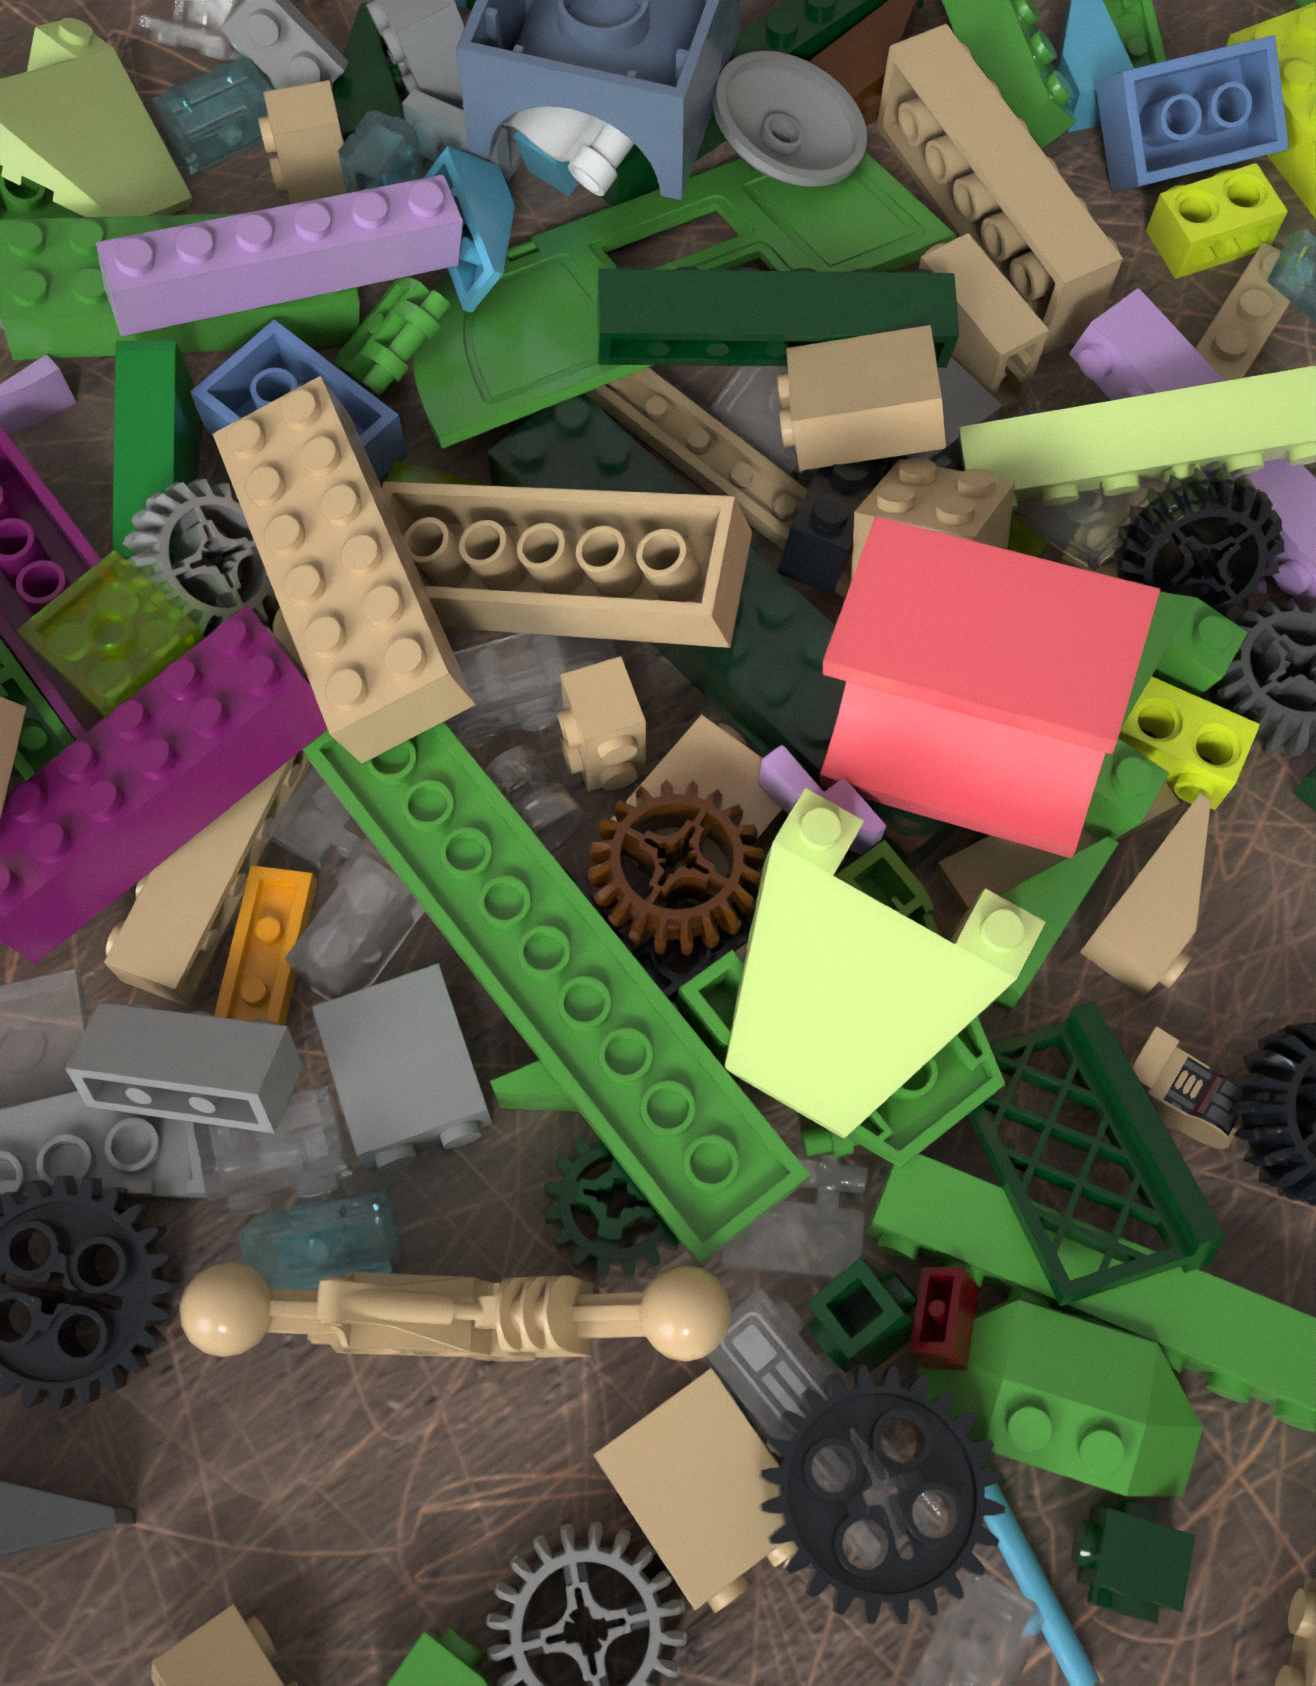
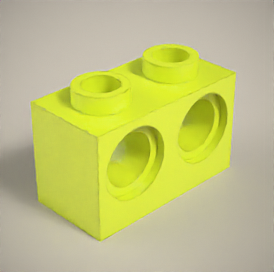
[1146,163,1288,279]
[1118,676,1260,810]

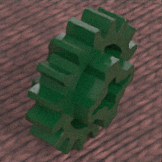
[543,1138,680,1281]

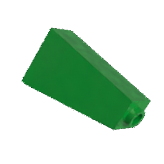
[112,340,203,588]

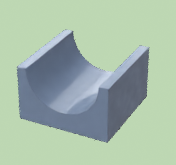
[456,0,740,200]

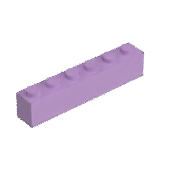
[96,174,463,336]
[1069,287,1316,608]

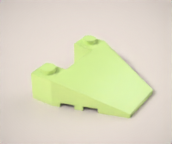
[0,18,193,217]
[724,788,1046,1139]

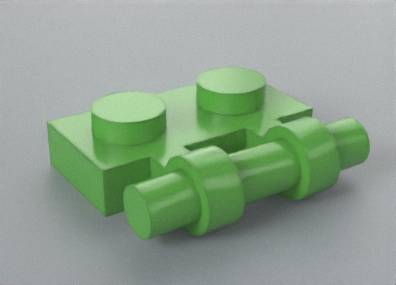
[332,276,451,396]

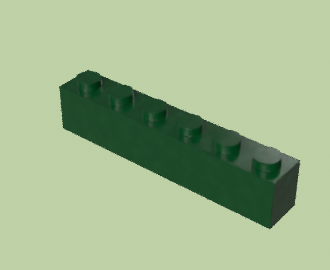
[597,266,959,368]

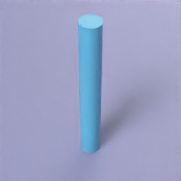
[983,1468,1100,1686]

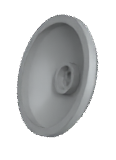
[712,51,867,187]

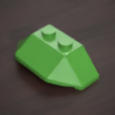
[915,1297,1203,1497]

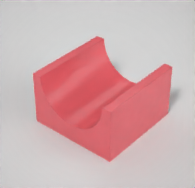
[819,516,1160,859]

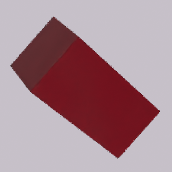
[909,1267,978,1370]

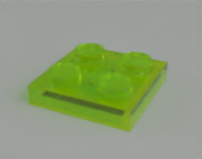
[17,550,204,718]

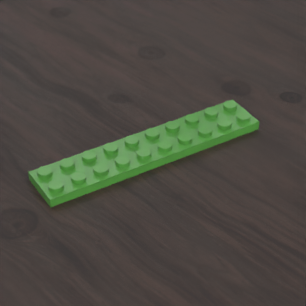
[302,722,810,1267]

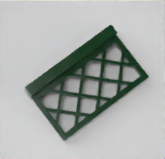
[967,1001,1226,1306]

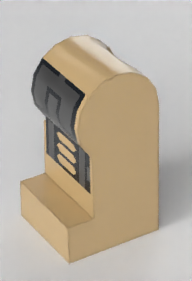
[1129,1026,1243,1149]

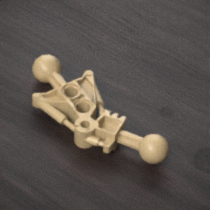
[179,1261,732,1362]

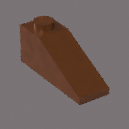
[809,0,918,125]

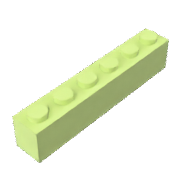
[959,365,1316,511]

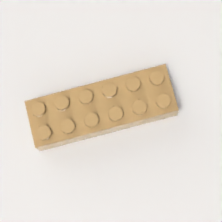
[876,24,1123,356]
[213,376,476,764]
[382,481,752,648]

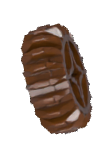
[588,779,765,956]

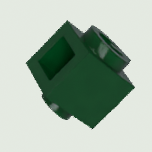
[806,1257,917,1373]
[1071,1498,1195,1624]

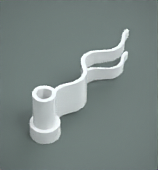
[462,105,635,196]

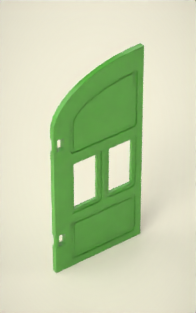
[413,151,956,449]

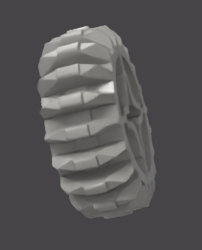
[122,479,279,643]
[486,1522,687,1686]

